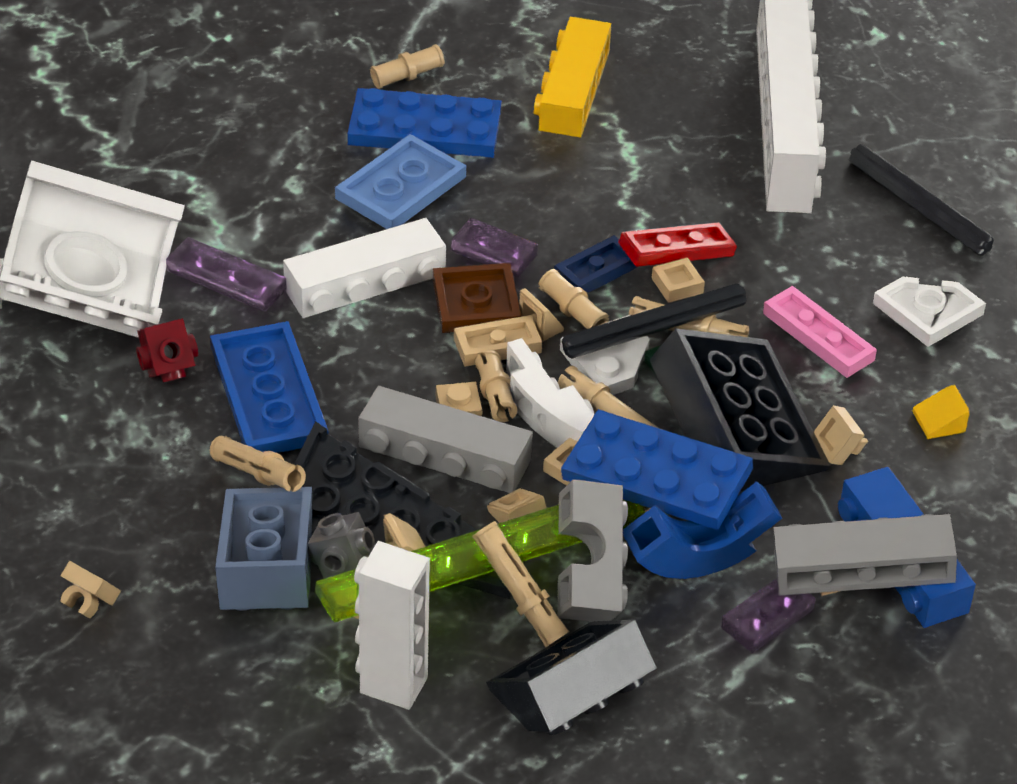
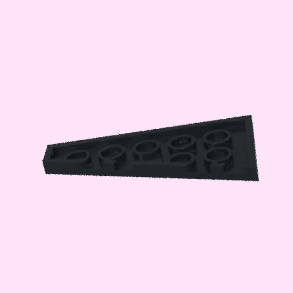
[294,421,525,599]

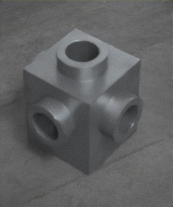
[308,512,375,587]

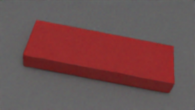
[618,222,737,267]

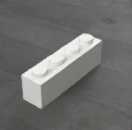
[283,218,446,318]
[354,541,430,710]

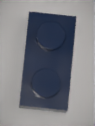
[554,235,638,294]

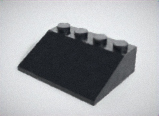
[650,328,831,491]

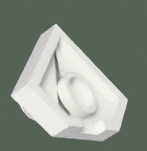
[873,277,986,347]
[560,315,650,395]

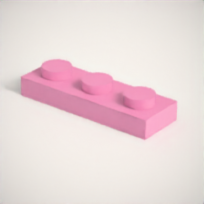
[763,286,877,378]

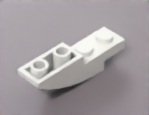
[506,338,594,448]

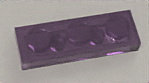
[166,237,287,312]

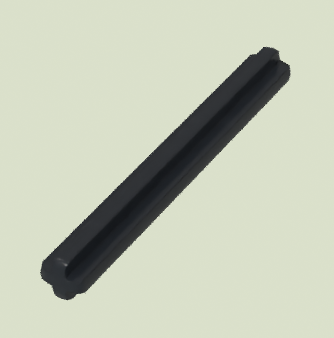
[849,144,994,256]
[562,283,747,359]

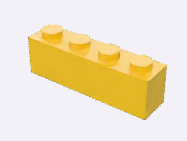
[534,16,612,138]

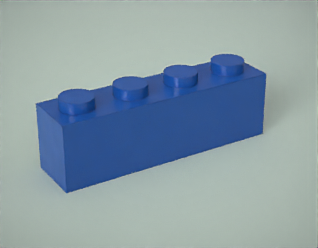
[838,467,976,628]

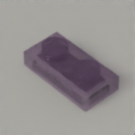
[451,218,538,277]
[721,578,816,654]

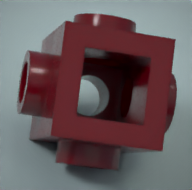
[136,318,198,382]

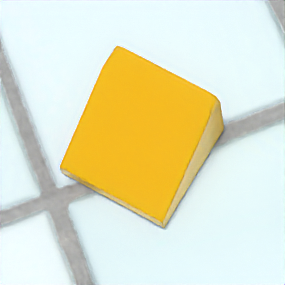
[912,385,969,439]

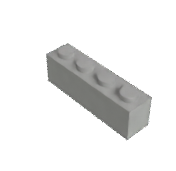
[358,385,533,493]
[774,514,957,595]

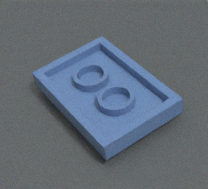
[335,134,466,229]

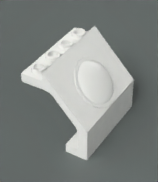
[0,161,185,337]

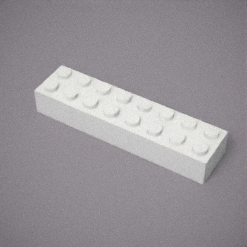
[756,0,826,213]

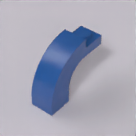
[623,482,783,579]

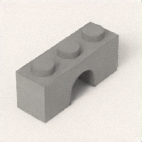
[557,479,628,622]

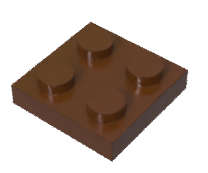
[433,263,521,333]

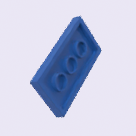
[347,88,502,158]
[210,321,329,453]
[561,409,753,530]

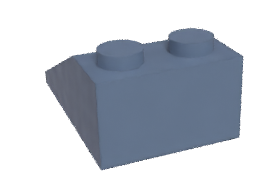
[215,487,312,611]

